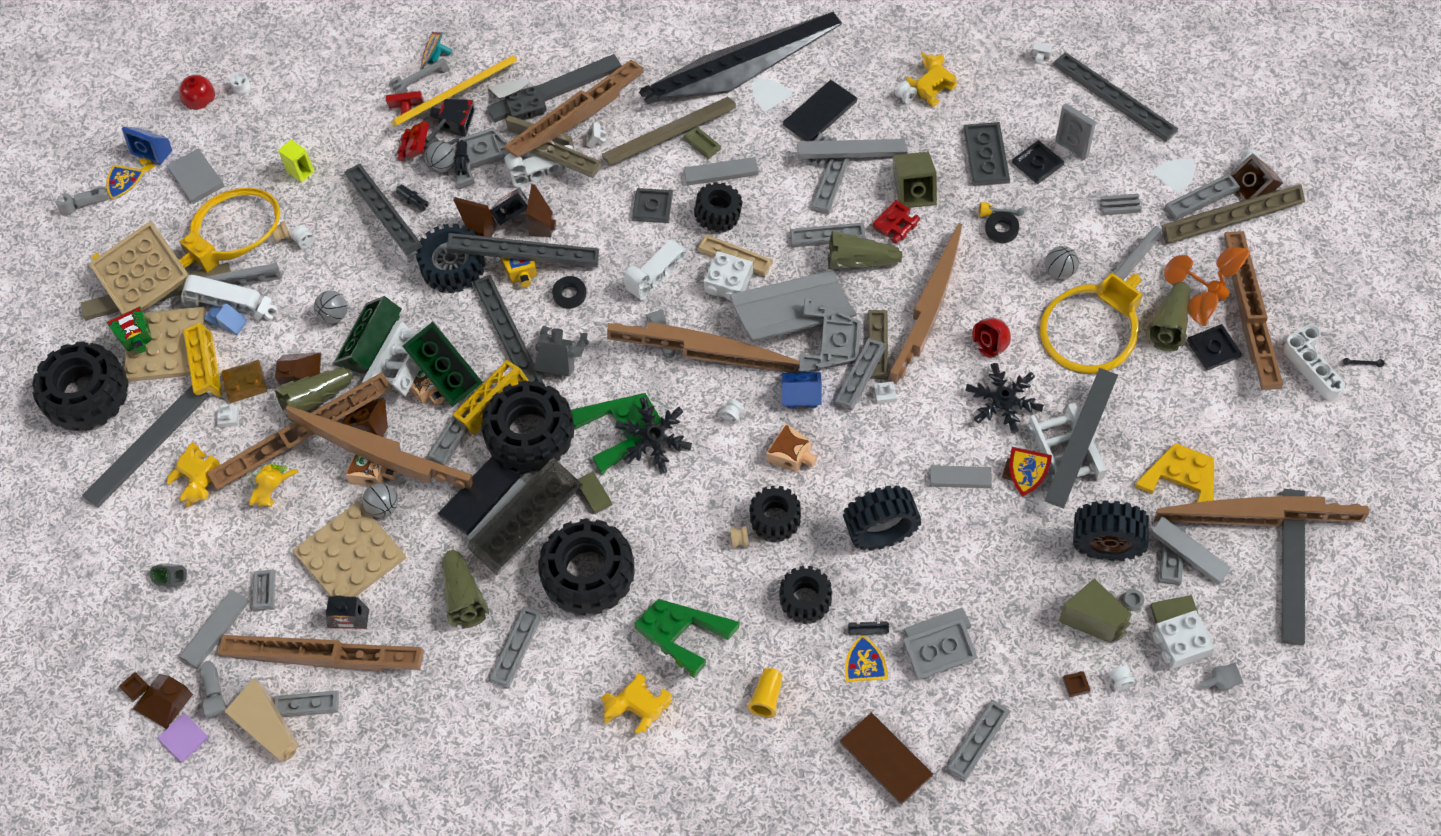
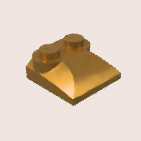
[222,359,268,403]

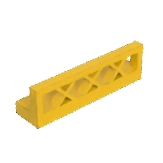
[183,323,223,397]
[452,360,529,435]

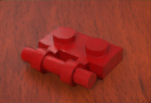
[397,121,429,161]
[873,200,921,244]

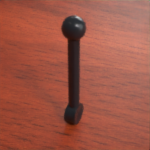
[1343,358,1385,368]

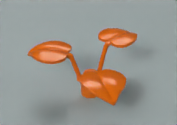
[1164,247,1250,326]

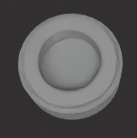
[1122,589,1144,611]

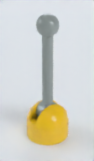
[979,202,1024,217]

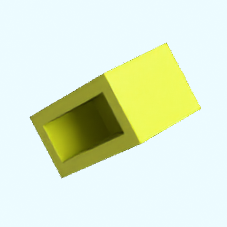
[278,139,315,183]

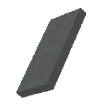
[963,122,1010,186]

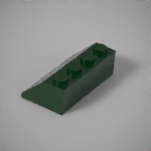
[333,296,402,373]
[402,321,483,407]

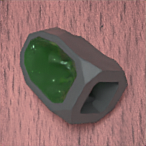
[150,563,187,587]

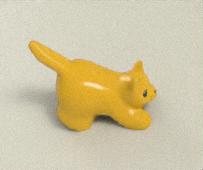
[249,465,299,507]

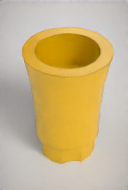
[747,668,783,718]

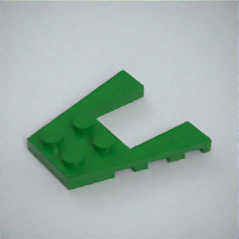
[571,393,661,475]
[634,599,740,678]

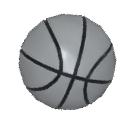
[424,141,456,173]
[1045,246,1079,280]
[314,290,348,324]
[362,483,398,518]

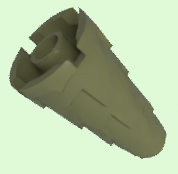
[828,231,903,269]
[1146,282,1191,351]
[275,367,353,423]
[442,550,489,629]

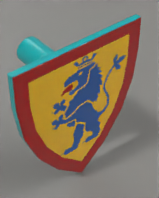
[421,32,452,69]
[1009,447,1052,497]

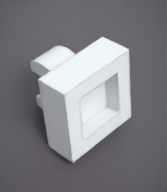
[1032,42,1052,65]
[586,122,606,148]
[253,296,277,321]
[874,381,897,404]
[217,404,239,428]

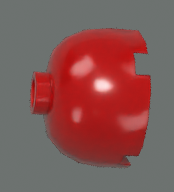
[178,74,216,110]
[972,317,1011,357]

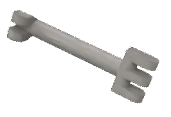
[389,58,449,94]

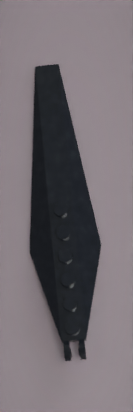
[639,12,842,104]

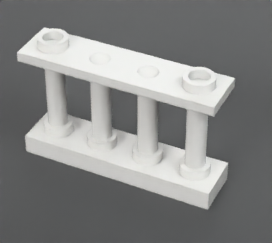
[361,321,430,396]
[1027,403,1107,483]

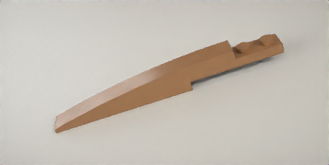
[504,60,644,158]
[889,223,962,385]
[1224,231,1283,390]
[607,322,800,373]
[207,372,392,490]
[286,405,473,489]
[1154,496,1369,527]
[218,635,424,671]

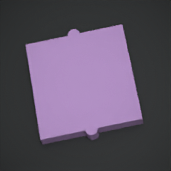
[158,713,209,763]

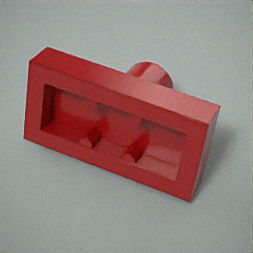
[386,91,424,115]

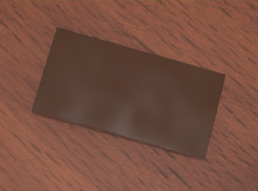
[840,712,933,805]

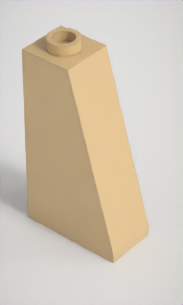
[224,678,299,762]

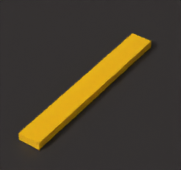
[391,55,517,127]

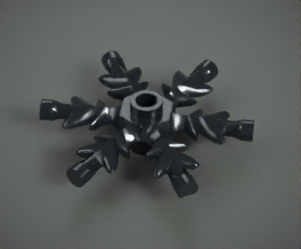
[965,363,1044,434]
[614,397,692,474]

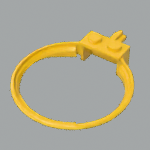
[179,187,281,273]
[1040,272,1143,374]

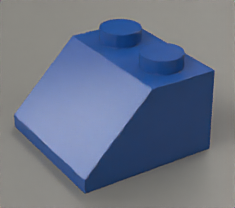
[121,126,172,165]
[782,372,822,408]

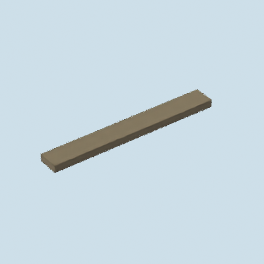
[602,97,736,166]
[1161,184,1305,244]
[81,262,231,321]

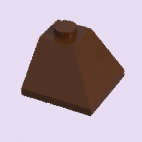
[1231,153,1284,201]
[526,184,557,237]
[453,197,497,237]
[275,352,322,386]
[342,398,388,437]
[133,674,193,729]

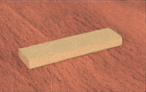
[697,234,773,277]

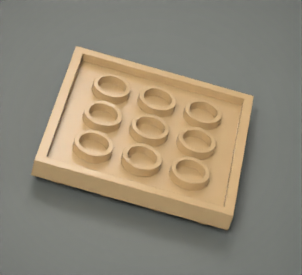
[89,220,189,314]
[125,307,206,382]
[293,501,407,597]

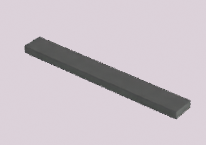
[1053,52,1178,142]
[487,54,622,123]
[344,164,422,256]
[447,233,599,268]
[473,275,543,383]
[1044,368,1118,509]
[82,385,209,508]
[1281,488,1305,645]

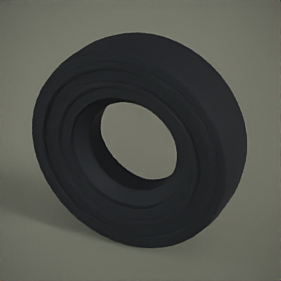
[985,211,1019,243]
[552,276,587,309]

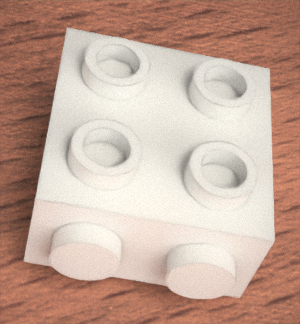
[704,251,753,300]
[1153,610,1215,669]

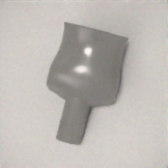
[1200,662,1243,691]

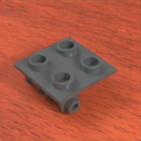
[505,85,547,120]

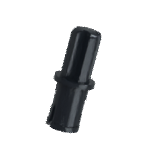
[454,140,469,176]
[396,184,429,212]

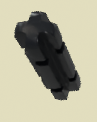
[848,621,889,635]

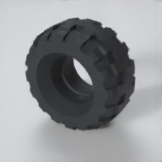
[32,341,129,431]
[481,381,574,472]
[538,518,635,616]

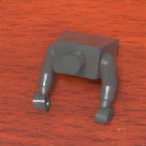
[534,326,589,376]

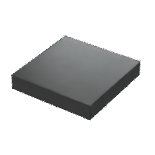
[632,188,673,223]

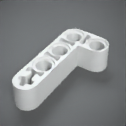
[504,145,574,187]
[624,239,688,300]
[181,275,260,314]
[1283,325,1345,401]

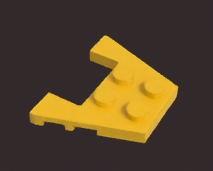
[1135,443,1214,502]

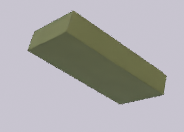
[683,126,721,159]
[576,471,612,514]
[1150,595,1198,624]

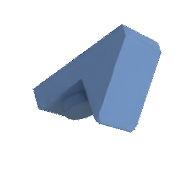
[204,303,247,335]

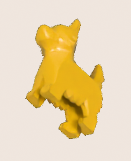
[906,52,957,107]
[167,442,220,508]
[601,672,672,734]

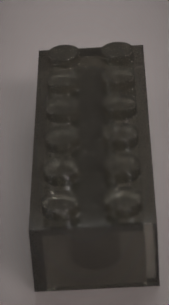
[467,457,583,576]

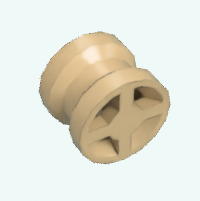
[270,221,290,243]
[730,526,749,548]

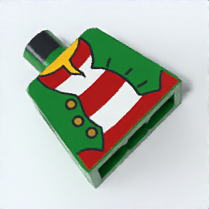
[106,306,152,353]

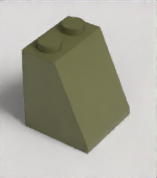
[893,151,937,208]
[1059,578,1132,643]

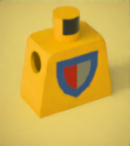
[500,258,537,288]

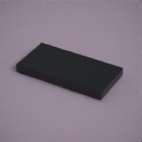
[783,79,857,141]
[438,457,521,536]

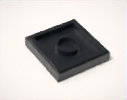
[1012,140,1064,185]
[1187,324,1242,371]

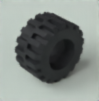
[694,182,743,232]
[749,485,801,542]
[779,566,832,624]

